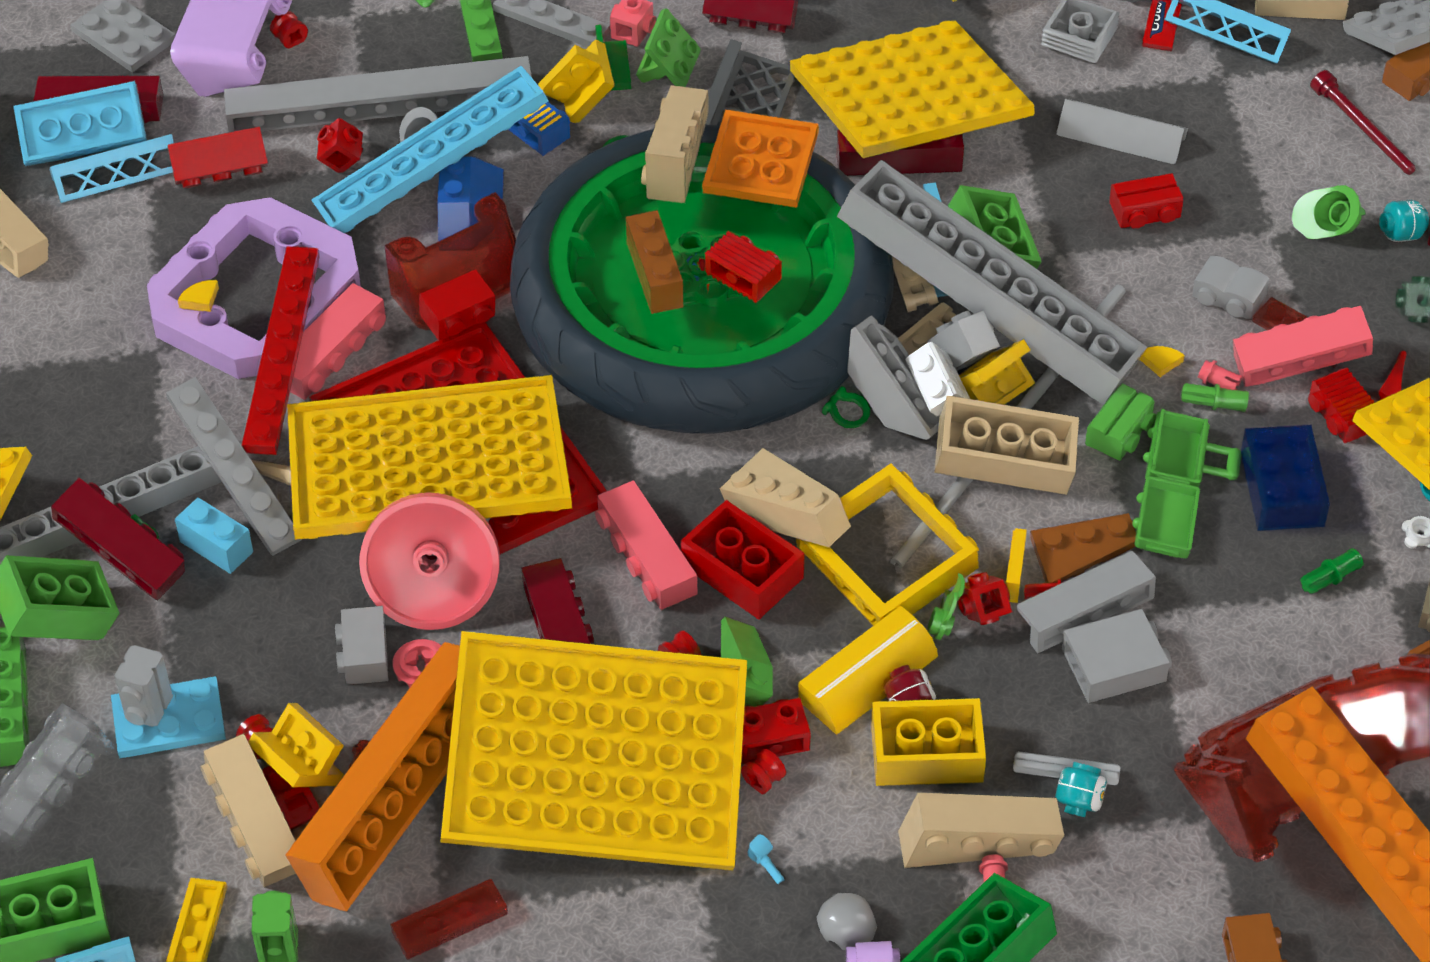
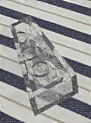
[0,703,116,853]

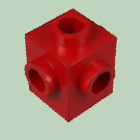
[317,117,363,173]
[957,572,1012,625]

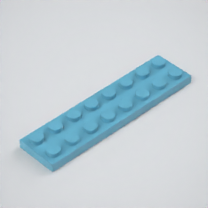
[312,66,549,233]

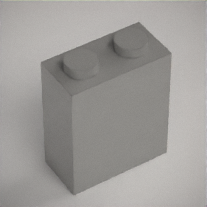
[1062,609,1172,703]

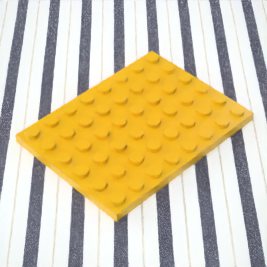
[287,375,572,540]
[440,631,747,870]

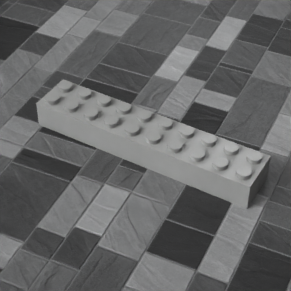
[837,160,1147,405]

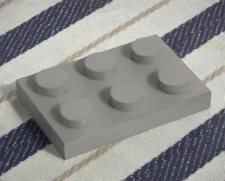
[70,0,175,73]

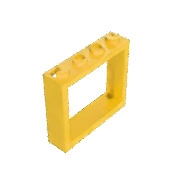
[796,463,979,626]

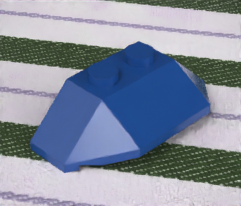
[437,156,504,250]

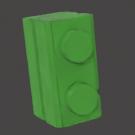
[1085,383,1156,461]
[252,891,298,962]

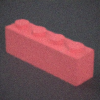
[290,283,386,400]
[1233,306,1373,387]
[595,480,698,610]

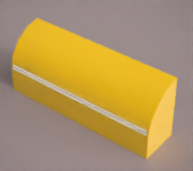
[798,605,938,735]

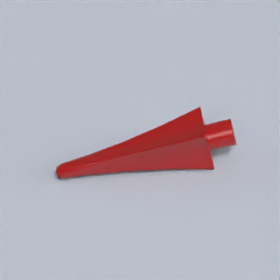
[1378,350,1407,401]

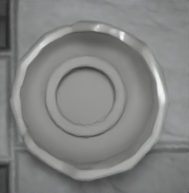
[817,893,877,950]

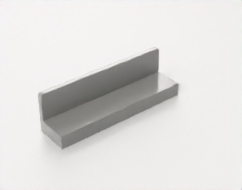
[1057,99,1188,164]
[1017,551,1156,653]

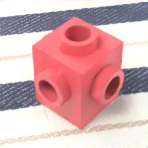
[610,0,656,47]

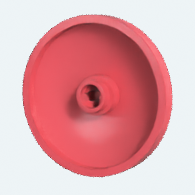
[359,493,500,630]

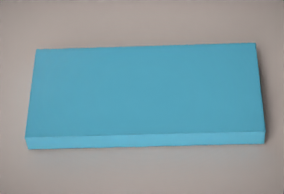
[13,81,147,166]

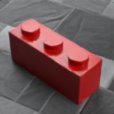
[167,127,268,188]

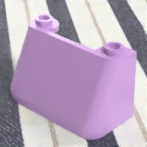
[170,0,292,97]

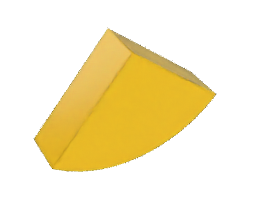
[178,280,219,312]
[1139,346,1185,377]

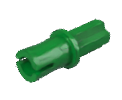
[1300,548,1364,594]

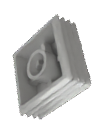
[1041,0,1120,63]

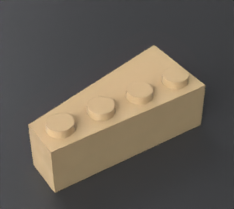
[641,85,709,203]
[0,189,49,278]
[200,734,296,887]
[898,793,1064,868]

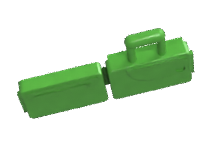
[1132,409,1242,558]

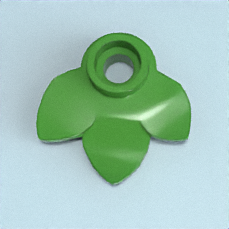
[927,573,965,641]

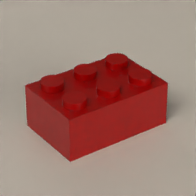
[681,500,804,620]

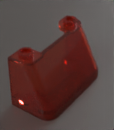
[384,192,517,330]

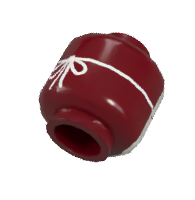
[884,665,936,701]

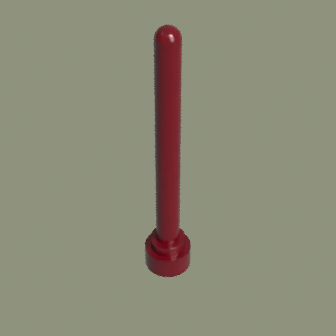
[1310,70,1416,175]

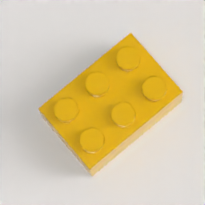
[871,698,986,786]

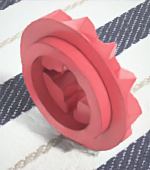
[393,639,441,688]

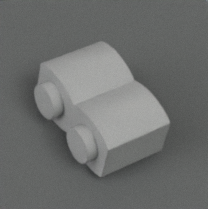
[1192,256,1269,319]

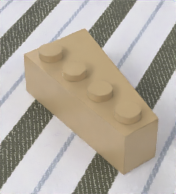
[720,448,851,547]

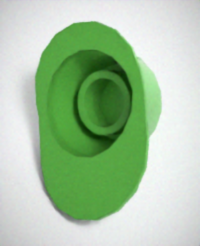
[1292,185,1366,239]

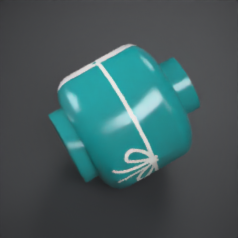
[1379,199,1429,242]
[1055,762,1107,818]

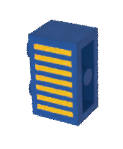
[508,102,570,156]

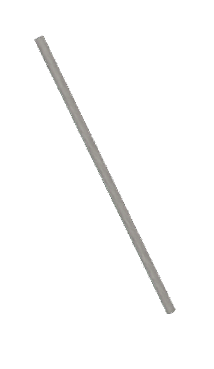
[890,284,1126,568]

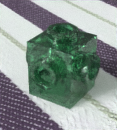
[1395,276,1430,323]

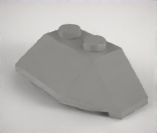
[847,315,939,440]

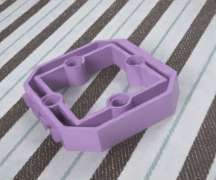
[147,197,361,379]

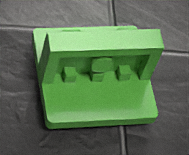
[636,8,701,87]

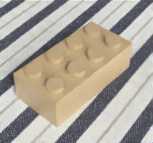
[934,395,1079,495]

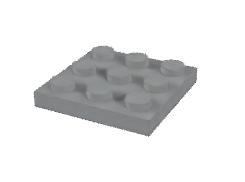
[1343,0,1430,55]

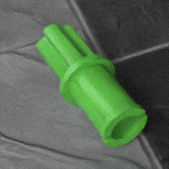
[1181,383,1249,412]

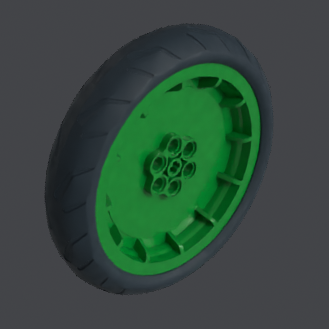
[510,125,894,434]

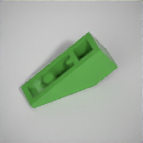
[721,617,773,707]

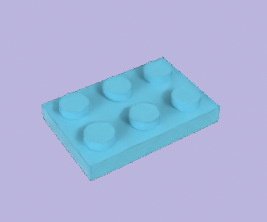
[111,676,226,759]

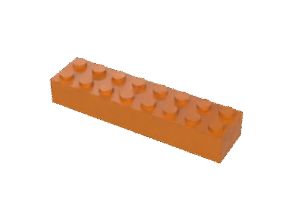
[285,642,460,912]
[1246,686,1430,962]

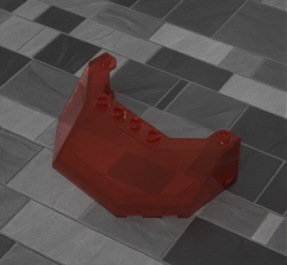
[1173,653,1430,862]

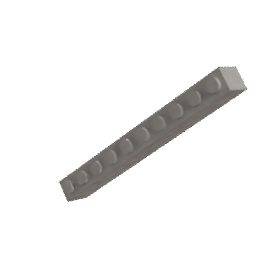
[224,56,532,132]

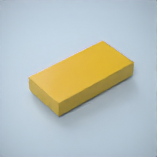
[1006,528,1027,603]

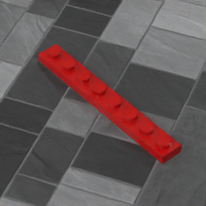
[242,246,320,455]

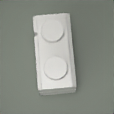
[905,342,970,418]

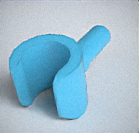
[747,834,785,884]

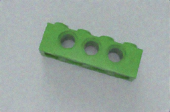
[0,627,30,767]

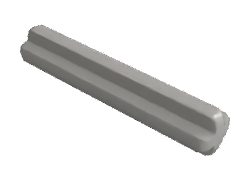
[1013,751,1120,786]

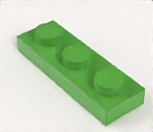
[460,0,503,62]

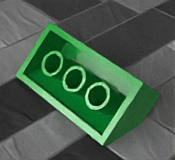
[901,872,1057,962]

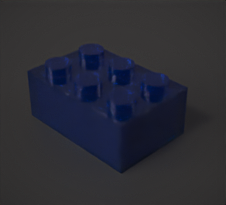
[1241,425,1330,531]

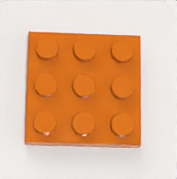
[702,109,819,208]

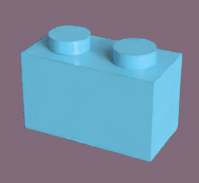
[175,497,253,574]

